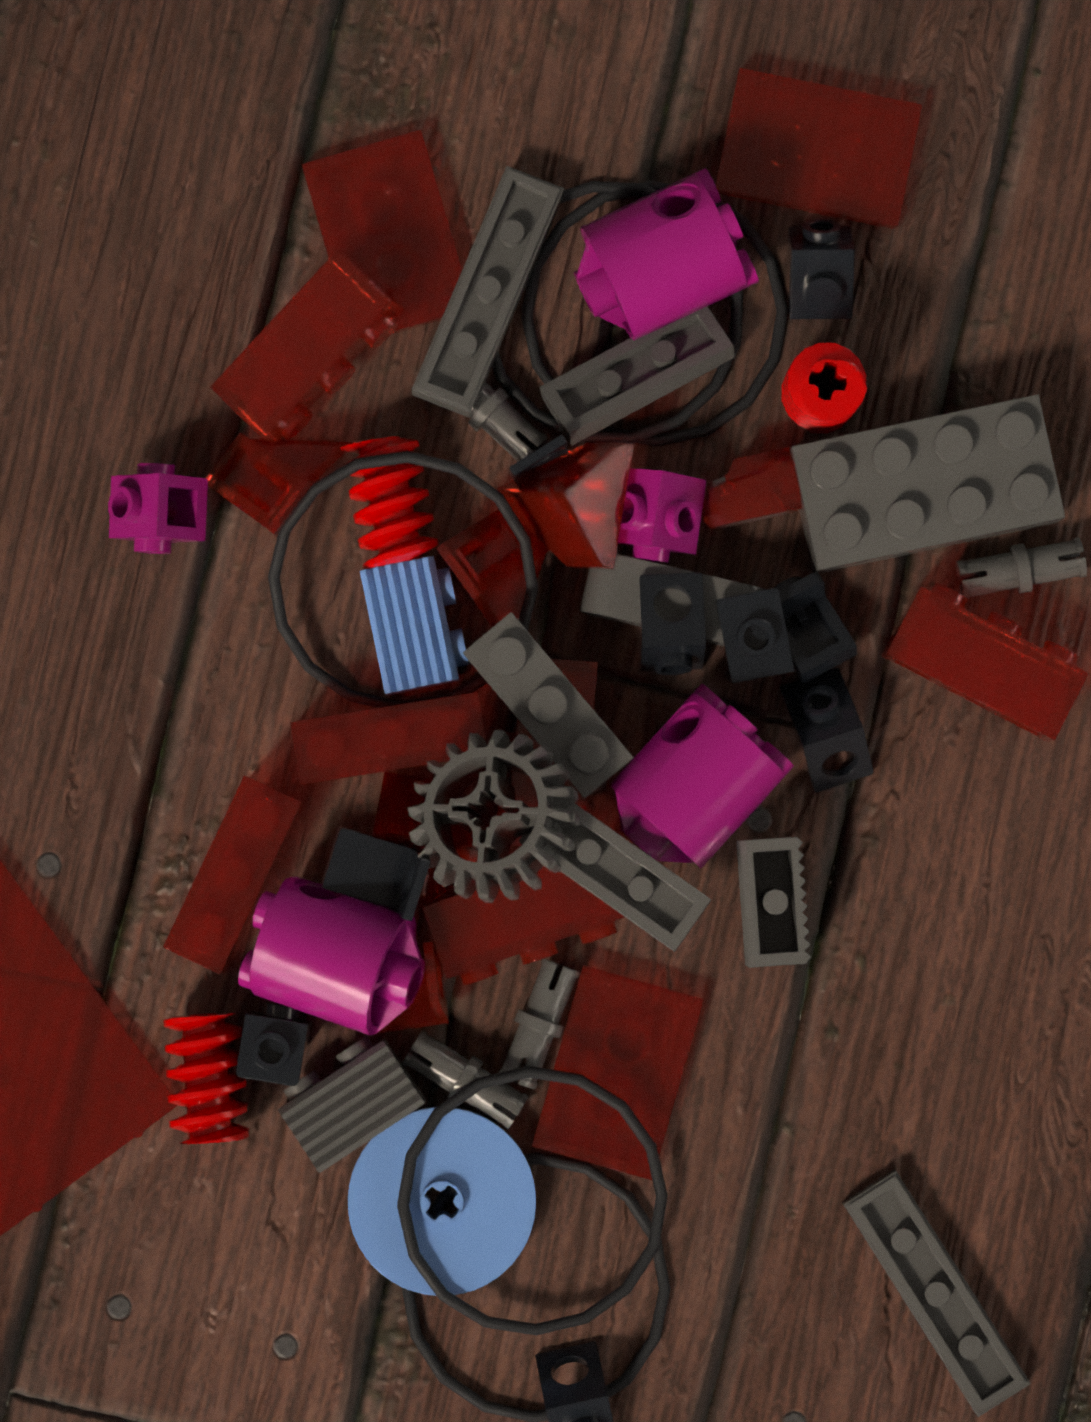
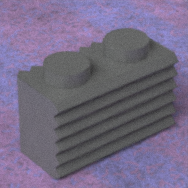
[736,837,811,968]
[278,1035,426,1173]

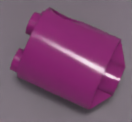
[573,168,759,341]
[609,683,794,869]
[238,876,425,1035]

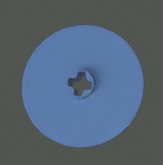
[348,1107,536,1296]

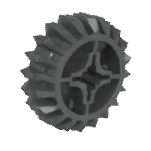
[407,730,581,903]

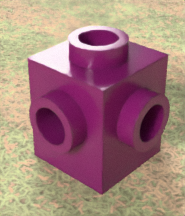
[108,463,208,554]
[608,467,707,563]

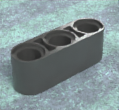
[579,550,766,646]

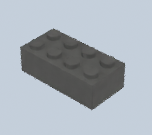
[787,394,1065,574]

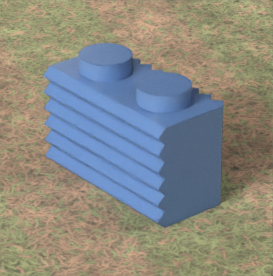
[360,556,469,696]

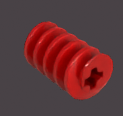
[781,343,868,433]
[340,436,439,569]
[163,1012,250,1144]

